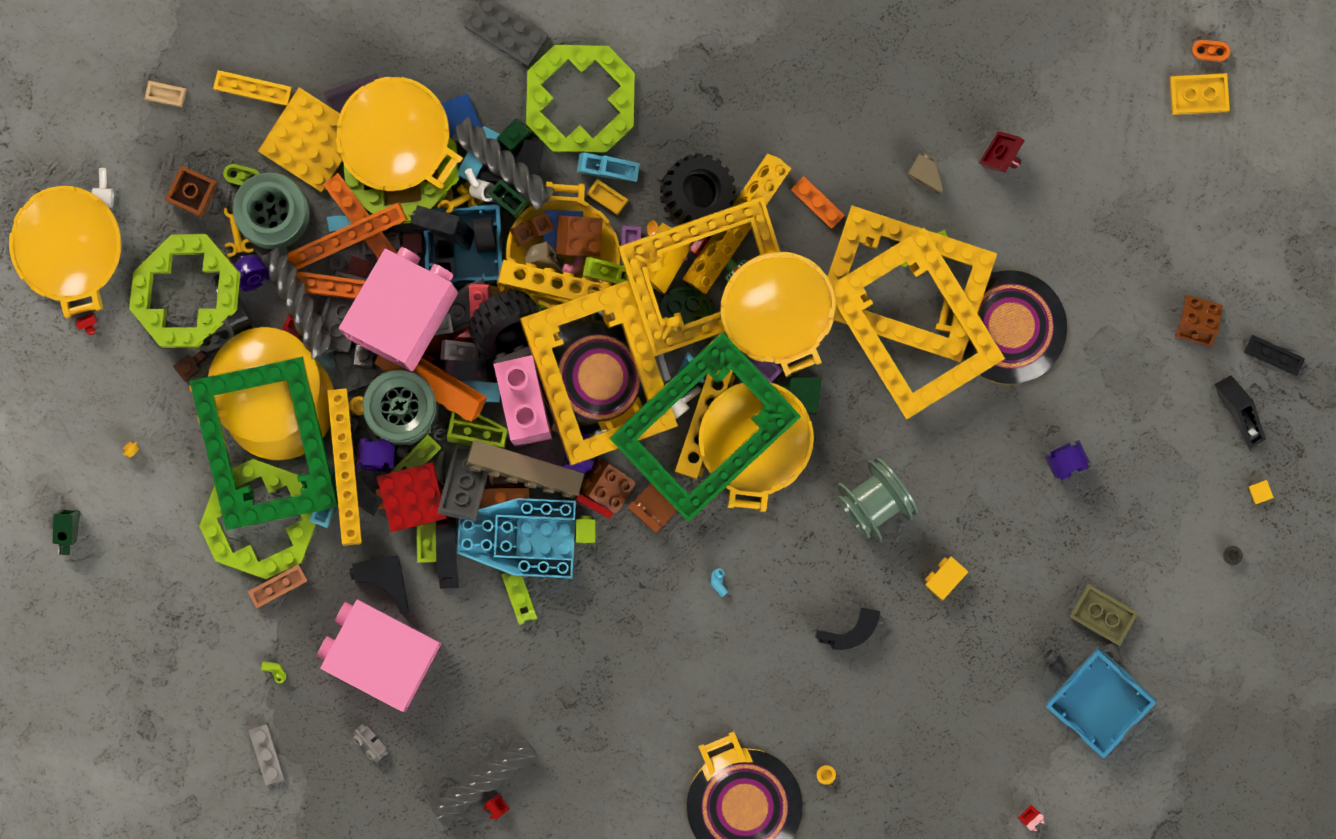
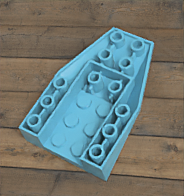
[457,498,576,579]

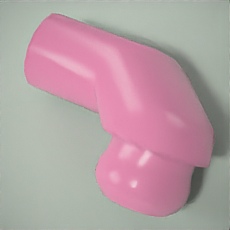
[562,256,585,276]

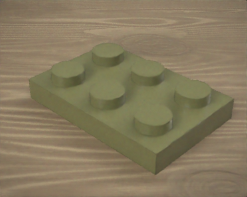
[1069,584,1138,646]

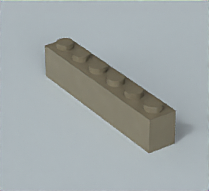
[465,440,584,500]

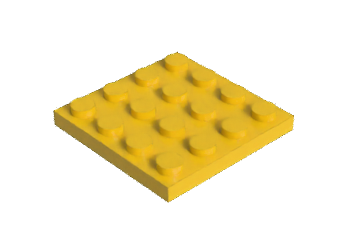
[258,87,343,193]

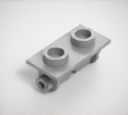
[351,724,388,763]

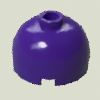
[234,255,270,292]

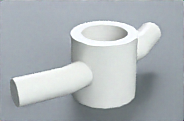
[92,168,114,208]
[465,168,500,205]
[672,386,702,419]

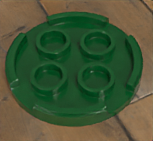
[658,286,714,343]

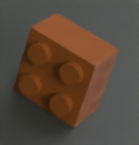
[165,165,219,219]
[556,215,603,257]

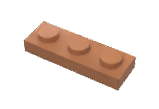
[248,564,308,609]

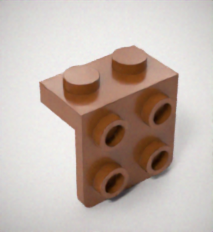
[579,459,635,513]

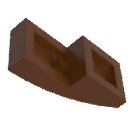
[509,212,555,247]

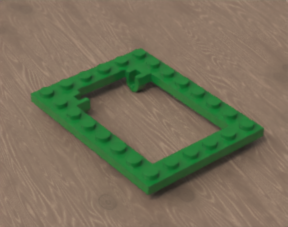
[609,332,801,522]
[189,356,338,530]

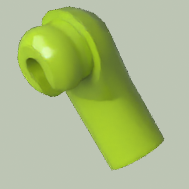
[261,661,286,684]

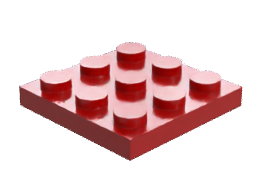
[377,462,448,532]

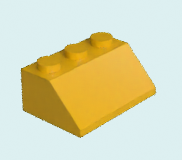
[647,223,692,294]

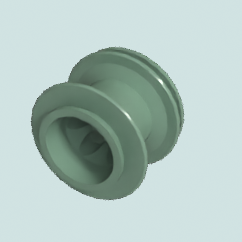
[232,172,310,250]
[363,369,439,445]
[837,457,918,543]

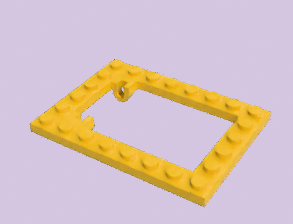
[618,197,780,357]
[827,205,997,363]
[832,228,1005,420]
[520,280,678,465]

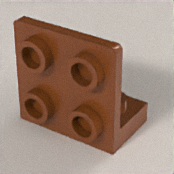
[1175,295,1223,347]
[628,483,677,534]

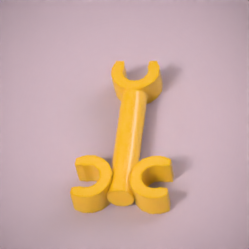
[437,181,484,214]
[224,208,254,258]

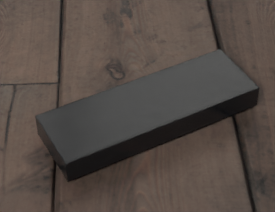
[1244,335,1305,376]

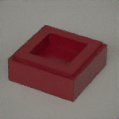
[403,234,422,253]

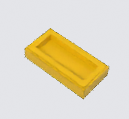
[586,179,629,216]

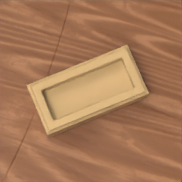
[144,81,187,108]

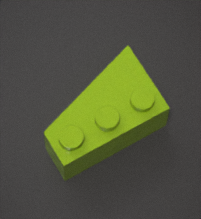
[447,411,508,449]

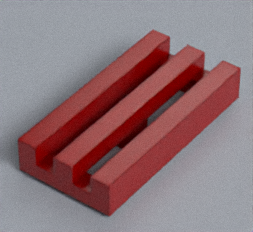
[576,494,613,519]

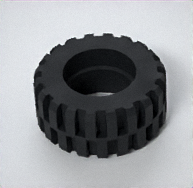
[660,153,736,225]
[469,290,540,362]

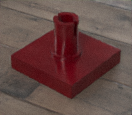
[979,131,1025,173]

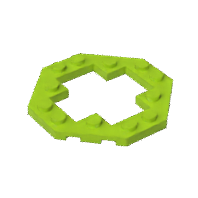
[526,45,635,153]
[344,137,459,225]
[129,234,241,348]
[199,459,316,580]

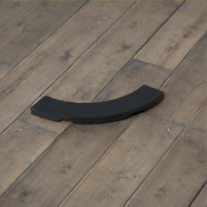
[350,416,383,516]

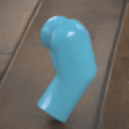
[710,568,729,598]

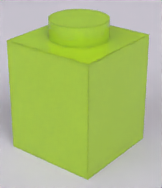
[576,516,596,543]

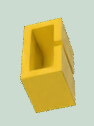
[924,556,968,601]

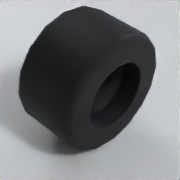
[473,217,496,253]

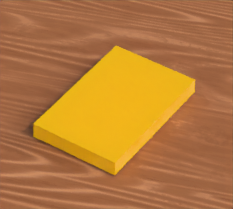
[1169,73,1230,115]

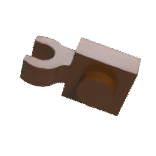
[173,350,208,382]

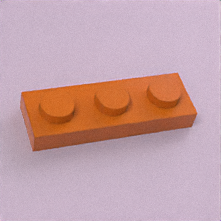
[790,176,845,230]

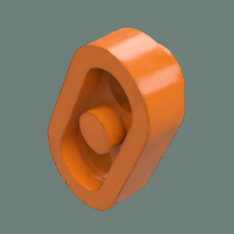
[1191,40,1230,62]

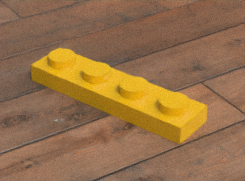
[213,70,293,106]

